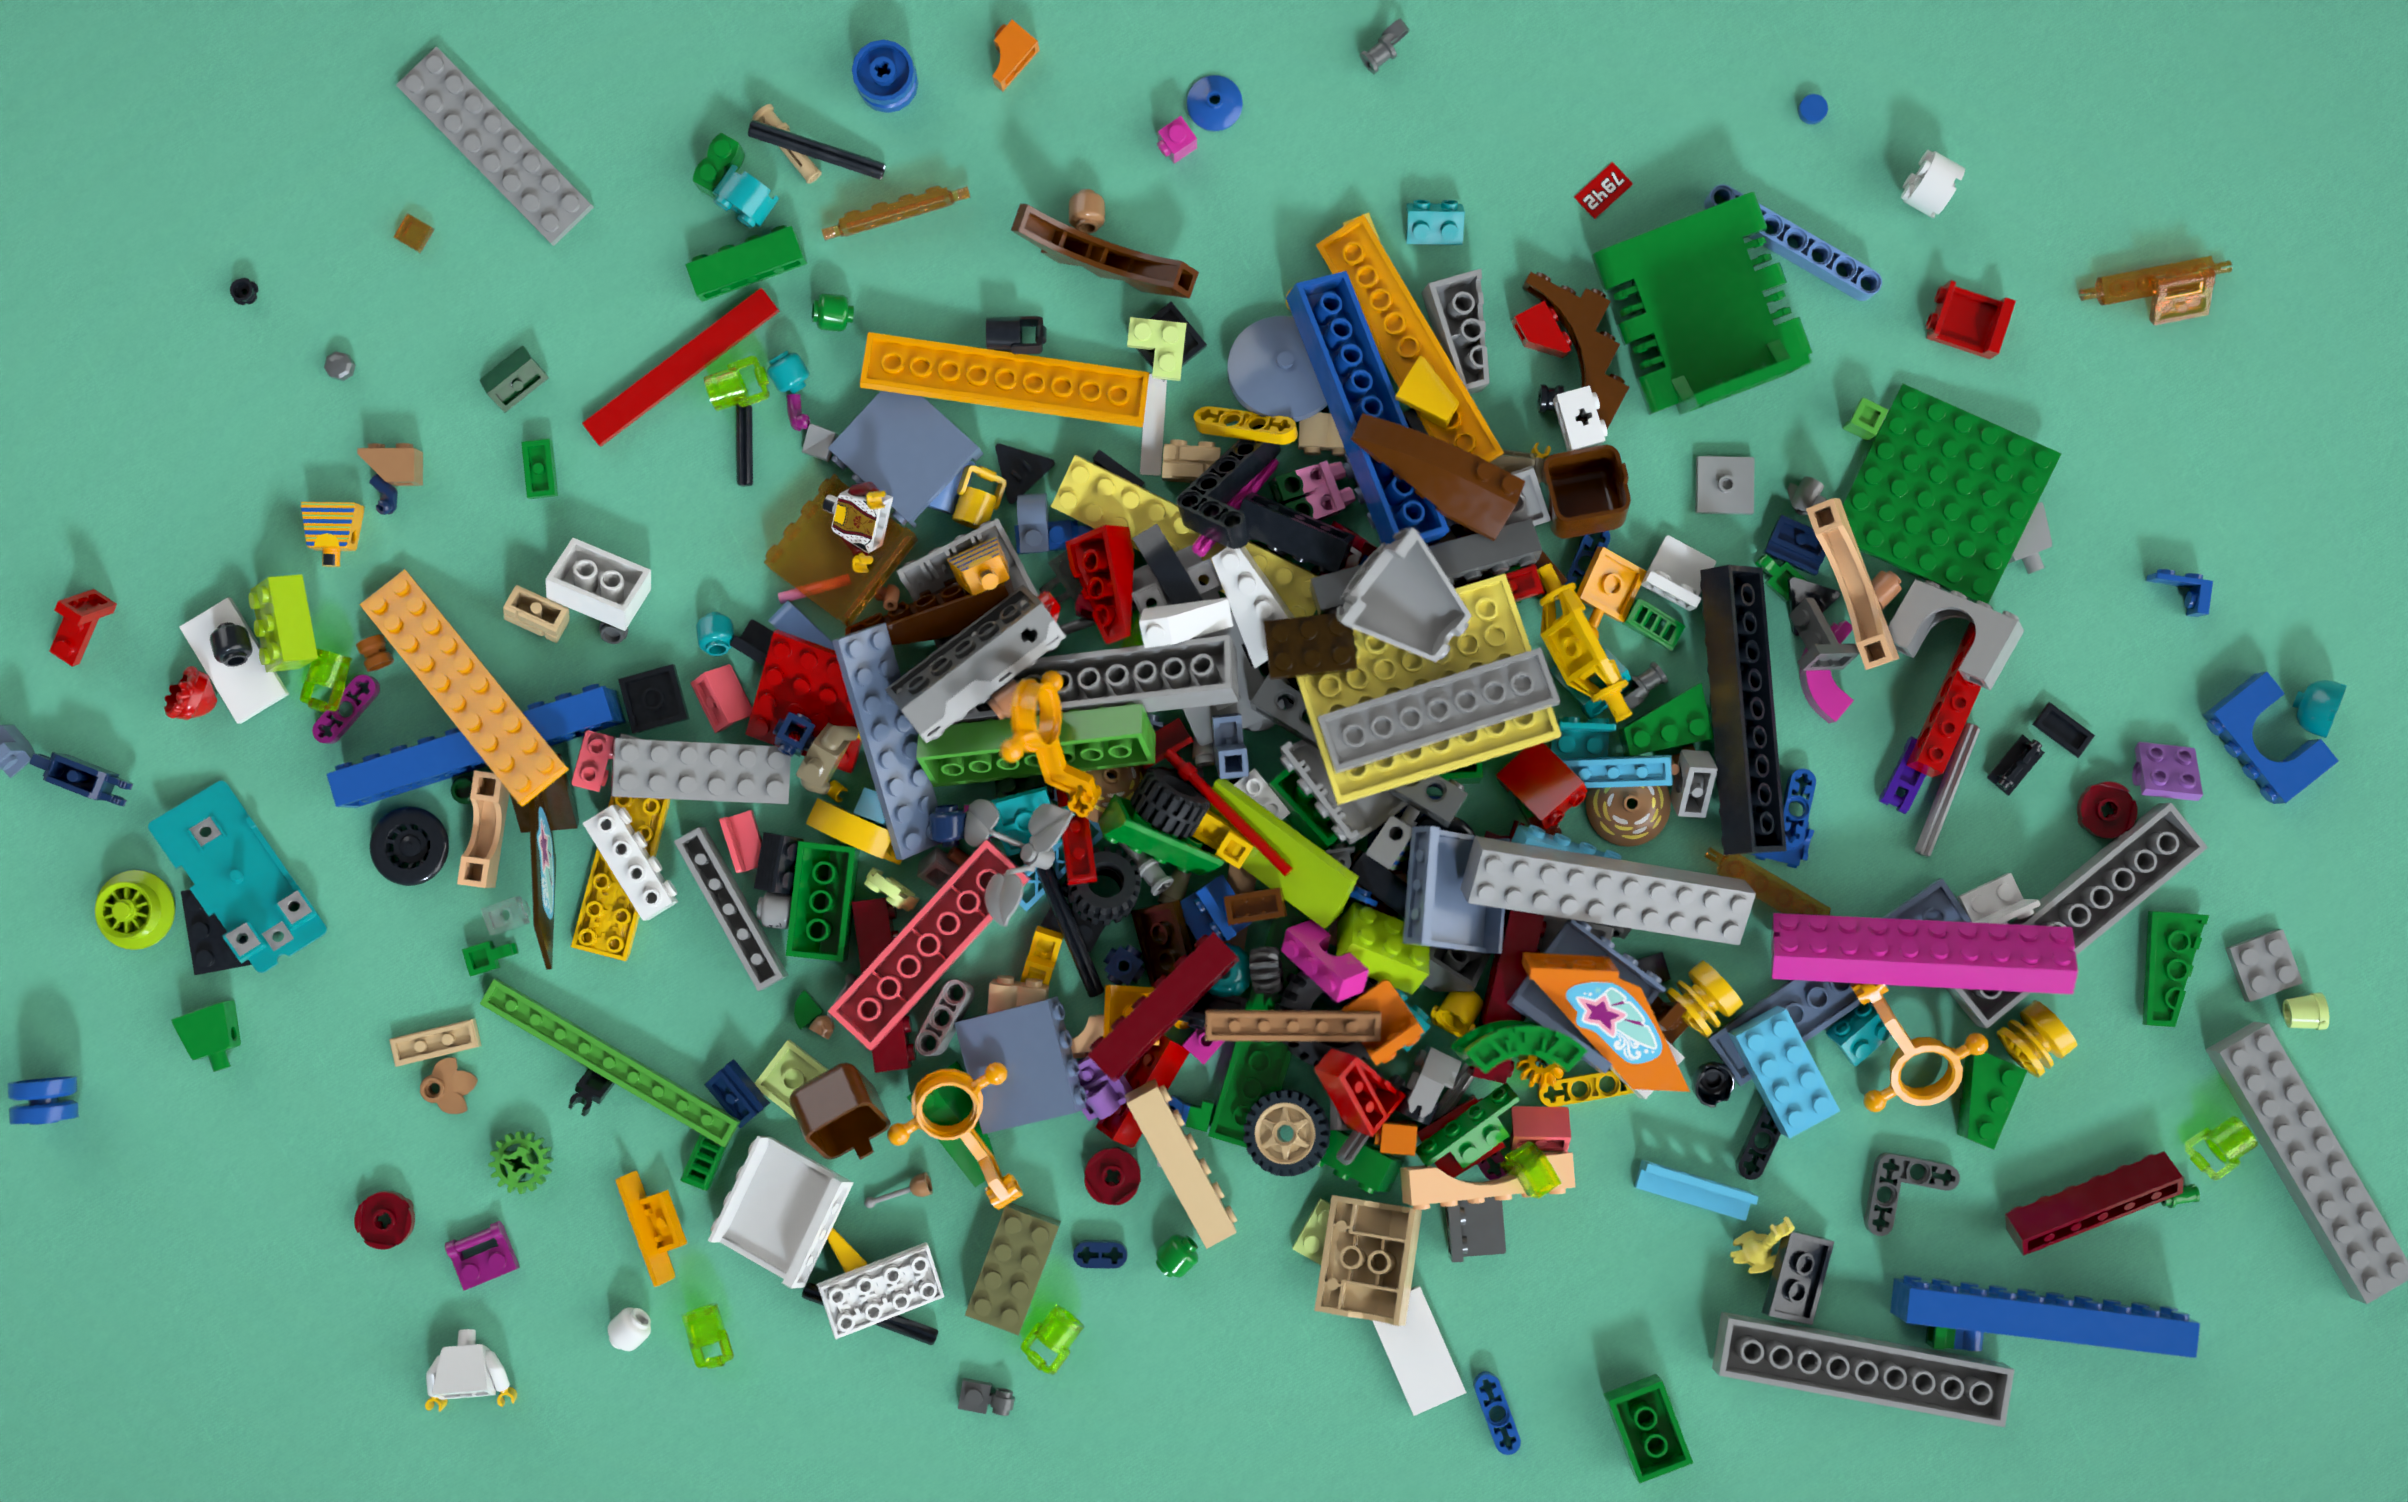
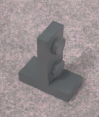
[1789,598,1860,671]

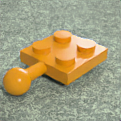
[1576,546,1647,640]
[1103,985,1189,1045]

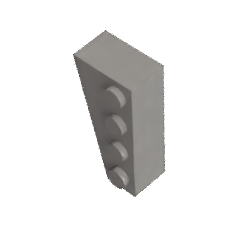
[1421,269,1490,394]

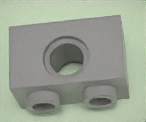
[1670,750,1718,818]

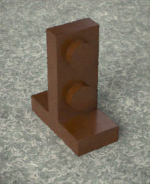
[1224,887,1287,925]
[1650,996,1688,1045]

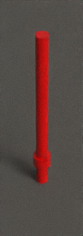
[1163,748,1293,877]

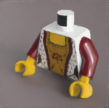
[823,481,893,573]

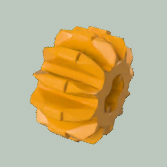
[1516,1055,1564,1090]

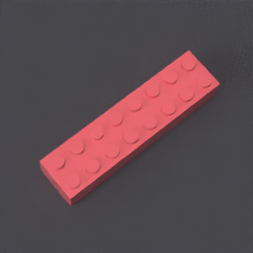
[828,840,1031,1051]

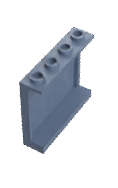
[828,391,983,528]
[1403,826,1510,954]
[1507,919,1666,1073]
[954,996,1087,1134]

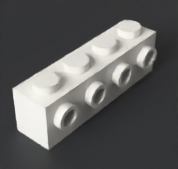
[583,805,678,921]

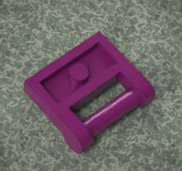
[445,1221,520,1291]

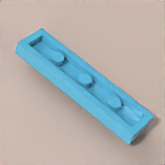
[1561,755,1673,788]

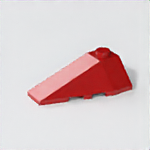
[1065,525,1134,644]

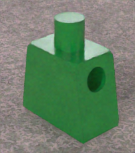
[171,1000,241,1072]

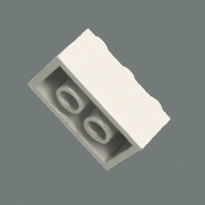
[545,538,651,631]

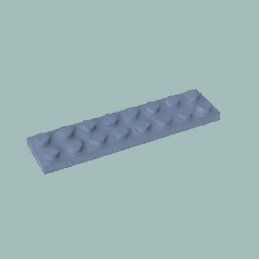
[832,623,942,860]

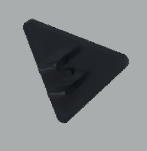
[995,444,1055,504]
[1787,576,1840,636]

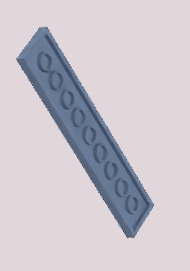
[1706,879,1972,1086]

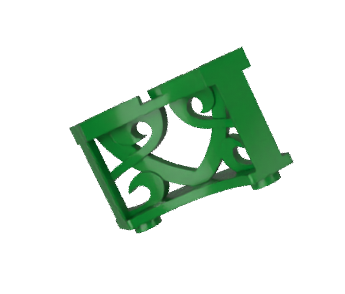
[1450,1020,1588,1073]

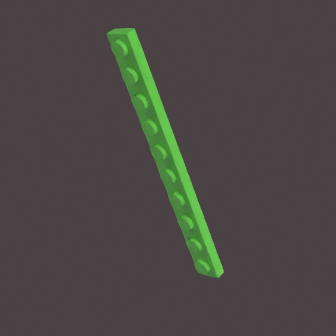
[480,979,741,1147]

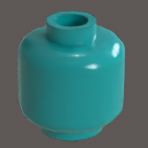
[767,350,810,394]
[696,612,735,656]

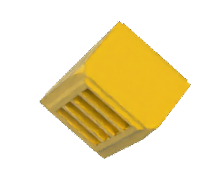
[827,1227,867,1273]

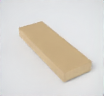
[389,1019,482,1067]

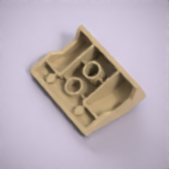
[1314,1195,1422,1326]

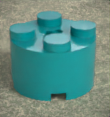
[712,164,779,229]

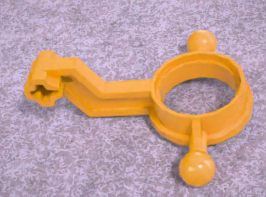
[1000,670,1102,817]
[1850,983,1988,1112]
[887,1062,1023,1210]

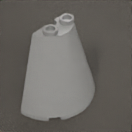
[1336,527,1472,662]

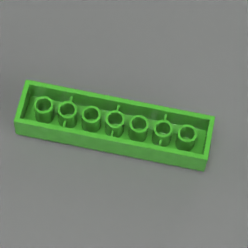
[916,703,1156,787]

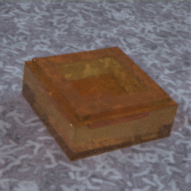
[394,213,435,253]

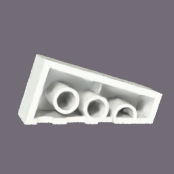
[1211,546,1295,669]

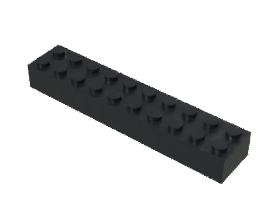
[1700,565,1787,855]

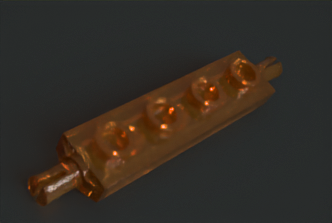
[821,186,971,241]
[2079,256,2232,305]
[1704,847,1831,916]

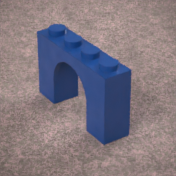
[2203,672,2339,804]

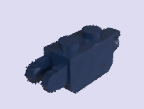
[29,752,134,806]

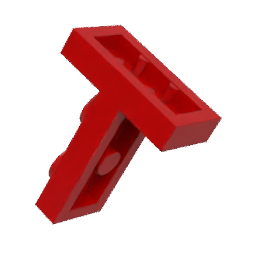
[49,589,117,667]

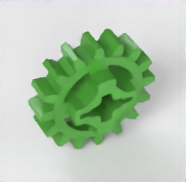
[488,1130,554,1194]

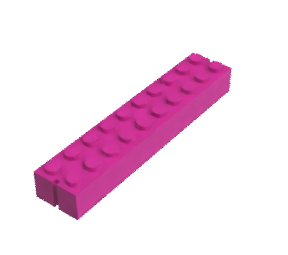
[1771,913,2078,994]

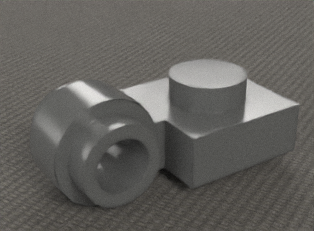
[958,1378,1015,1416]

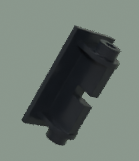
[1986,734,2045,796]

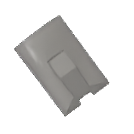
[1787,476,1827,516]

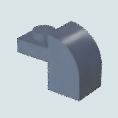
[1017,493,1049,553]
[1211,713,1249,779]
[0,725,35,778]

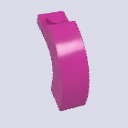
[1799,620,1854,724]

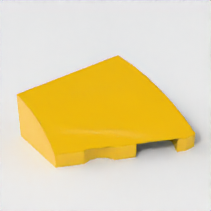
[1395,356,1459,429]

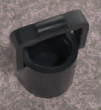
[986,316,1047,354]

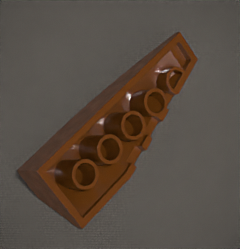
[1351,413,1526,541]
[845,577,1014,645]

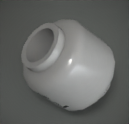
[757,891,792,929]

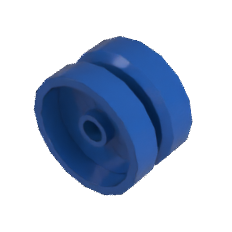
[852,40,918,113]
[8,1076,79,1125]

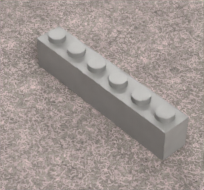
[674,827,789,991]

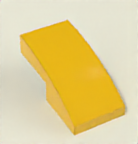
[1192,809,1254,869]
[1020,925,1064,985]

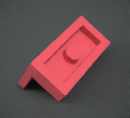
[690,664,752,733]
[719,810,762,873]
[1510,1106,1571,1151]

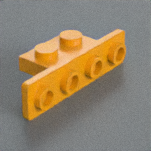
[615,1171,687,1287]

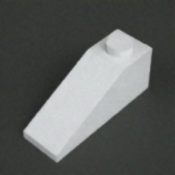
[1139,598,1233,648]

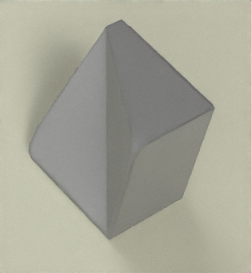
[802,423,838,462]
[917,847,958,890]

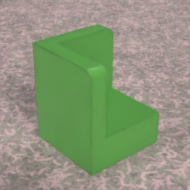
[1843,397,1888,441]

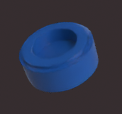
[1798,94,1828,125]

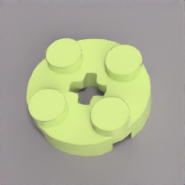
[864,867,920,912]

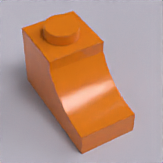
[992,19,1039,91]
[1374,1120,1417,1156]

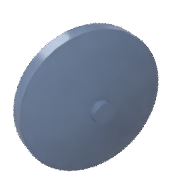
[1227,316,1327,422]

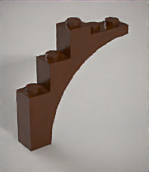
[1011,203,1199,299]
[1522,272,1630,429]

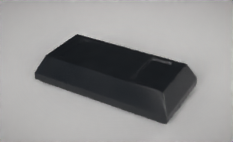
[2032,702,2095,758]

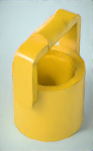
[952,465,1006,529]

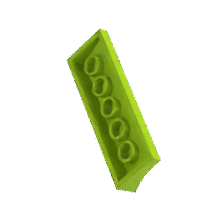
[1209,778,1358,929]

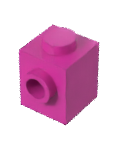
[1157,116,1197,164]
[1182,1029,1225,1064]

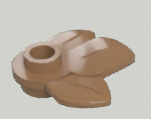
[420,1057,478,1114]

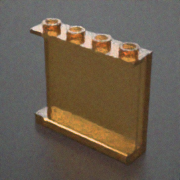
[764,474,918,627]

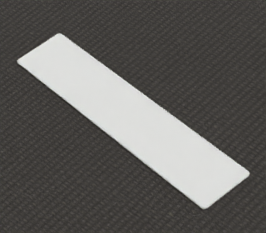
[1140,374,1167,476]

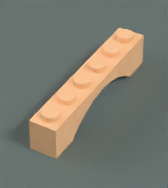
[1806,498,1900,670]
[1400,1151,1575,1210]

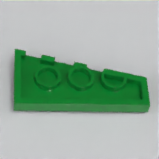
[2142,911,2209,1027]

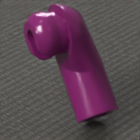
[786,394,810,431]

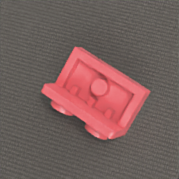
[571,730,614,792]

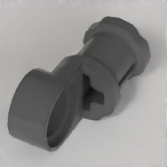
[1360,18,1410,74]
[1624,662,1668,710]

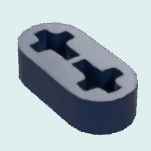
[1073,1240,1128,1269]

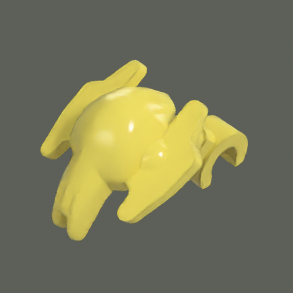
[1730,1217,1794,1274]

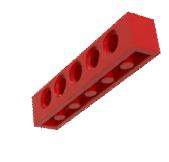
[1906,622,1981,778]

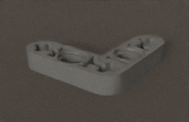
[1864,1153,1960,1236]

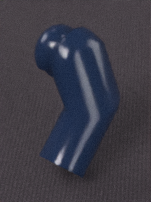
[369,474,398,515]

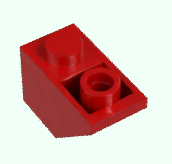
[1511,301,1572,358]

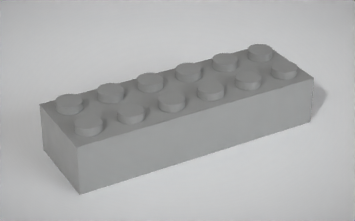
[611,738,791,804]

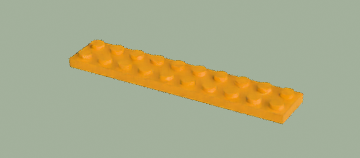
[1316,214,1504,462]
[860,332,1149,428]
[359,569,569,807]

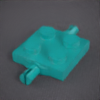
[989,786,1075,856]

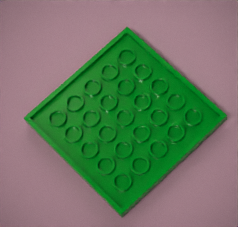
[1843,384,2062,604]

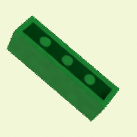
[685,225,807,302]

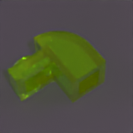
[1500,1141,1562,1199]

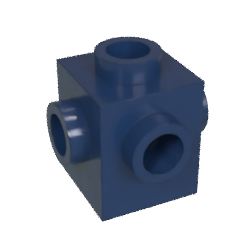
[773,712,817,757]
[1103,944,1146,986]

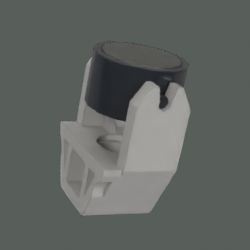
[1395,1046,1462,1126]

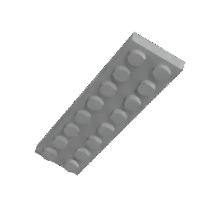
[396,47,594,246]
[1317,648,1560,774]

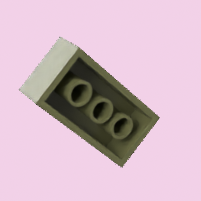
[965,1203,1061,1336]

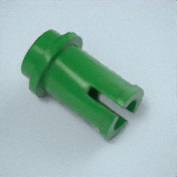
[2161,1184,2200,1208]

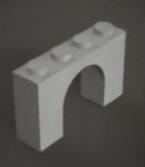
[1888,579,2024,690]

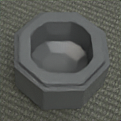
[324,351,356,381]

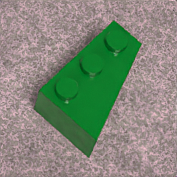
[1618,683,1714,757]
[1957,1052,2028,1150]

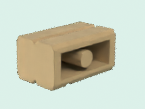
[1162,439,1221,483]
[503,585,570,643]

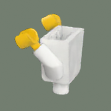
[425,1329,517,1412]

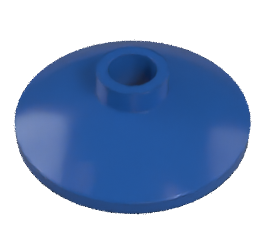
[1187,75,1243,131]

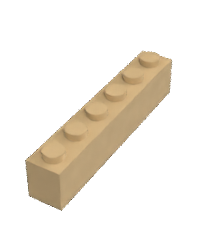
[1124,1079,1238,1249]

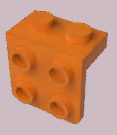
[1341,979,1424,1065]

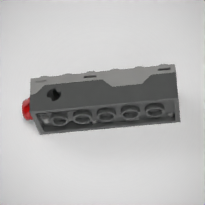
[885,585,1066,743]

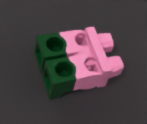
[1268,461,1356,521]

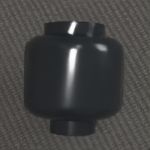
[209,622,253,667]

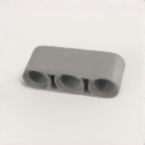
[915,979,974,1056]

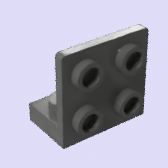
[1445,1197,1506,1263]

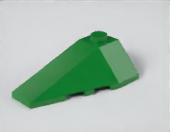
[907,1061,995,1188]

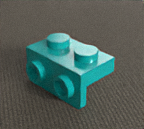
[1406,199,1465,245]
[1826,1001,1892,1067]

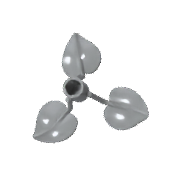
[963,799,1074,927]

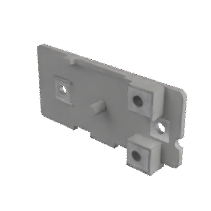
[1132,545,1266,746]

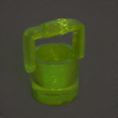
[704,356,770,412]
[300,648,353,712]
[2185,1115,2258,1180]
[681,1303,734,1369]
[1021,1305,1084,1375]

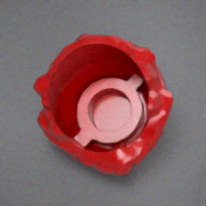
[164,666,217,720]

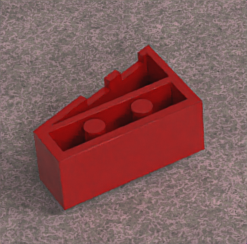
[1314,1048,1406,1137]

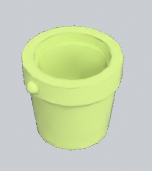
[2283,992,2329,1030]

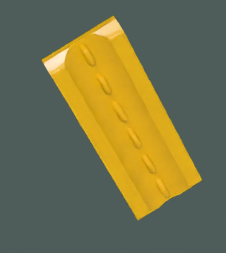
[571,796,670,961]

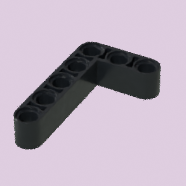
[1176,425,1281,549]

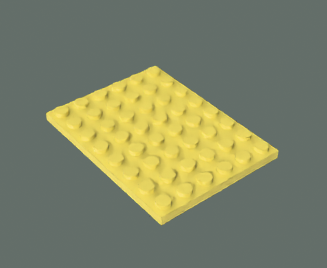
[1296,574,1561,805]

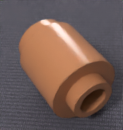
[1871,571,1902,610]
[987,679,1022,720]

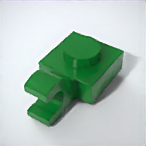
[1754,554,1807,602]
[462,941,519,977]

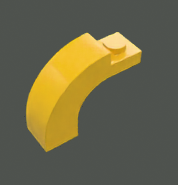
[806,798,902,865]

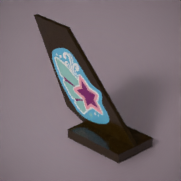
[509,753,579,970]

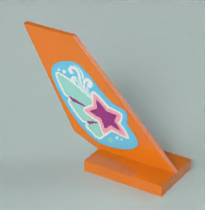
[1521,952,1690,1092]

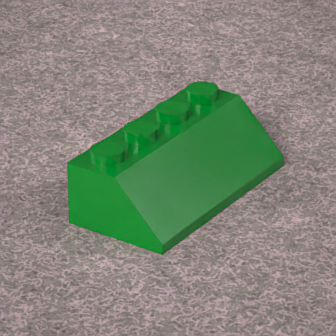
[1098,794,1225,876]
[785,841,860,962]

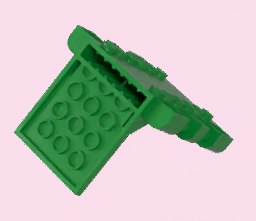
[1591,192,1813,415]

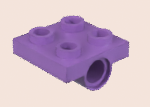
[2132,742,2203,801]
[1078,1056,1133,1121]

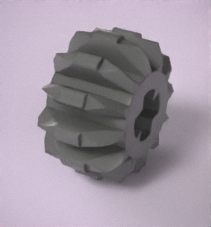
[1249,946,1284,995]

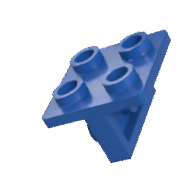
[1180,875,1252,942]

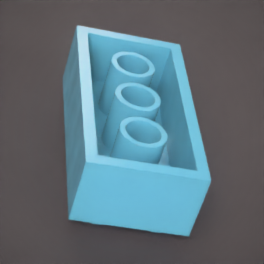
[1727,1006,1840,1138]

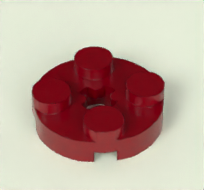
[2077,781,2138,838]
[1084,1147,1141,1205]
[354,1190,415,1250]

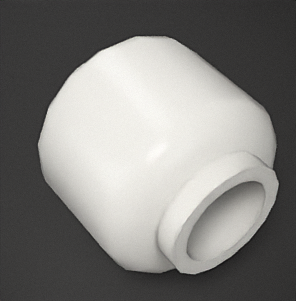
[608,1307,651,1351]

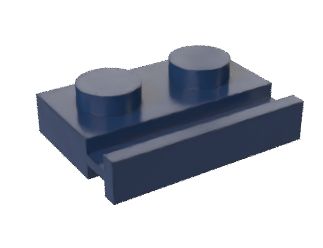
[1763,515,1826,576]
[704,1059,770,1128]

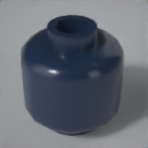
[929,804,966,847]

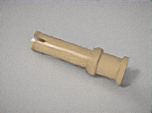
[752,104,822,184]

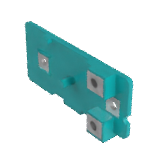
[148,781,327,973]

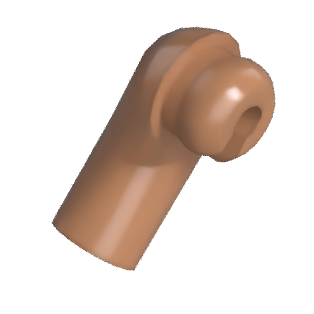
[874,584,900,611]

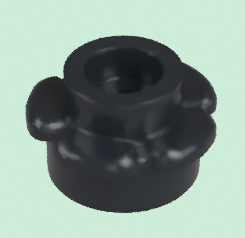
[230,278,259,306]

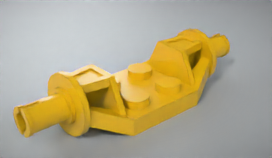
[1538,563,1633,723]

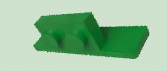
[1415,1083,1520,1169]

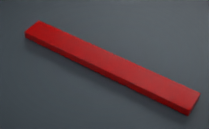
[582,287,780,447]

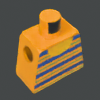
[301,502,365,567]
[947,536,1010,595]

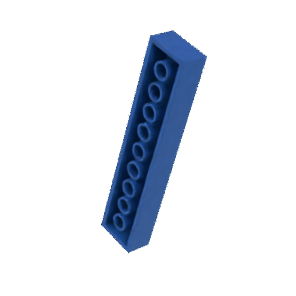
[1286,271,1450,545]
[326,684,626,808]
[1890,1275,2200,1358]

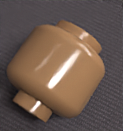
[1069,189,1105,234]

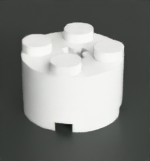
[1901,150,1965,218]

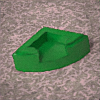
[794,990,824,1030]

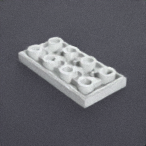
[179,597,289,724]
[817,1242,944,1339]
[1372,1285,1466,1416]

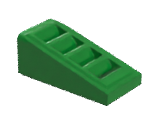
[1622,597,1686,651]
[680,1134,728,1191]

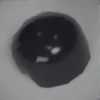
[1692,1061,1735,1108]

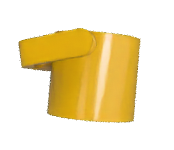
[1431,991,1484,1037]

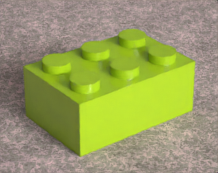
[249,574,318,673]
[1336,902,1430,994]

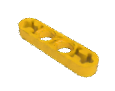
[1193,406,1298,445]
[1538,1070,1634,1107]

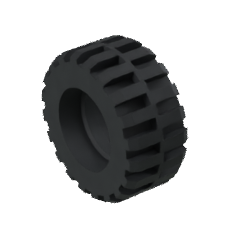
[1274,967,1379,1067]

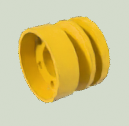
[1665,960,1743,1038]
[1997,1000,2077,1078]

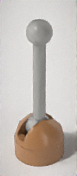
[809,974,857,1040]
[864,1172,933,1208]

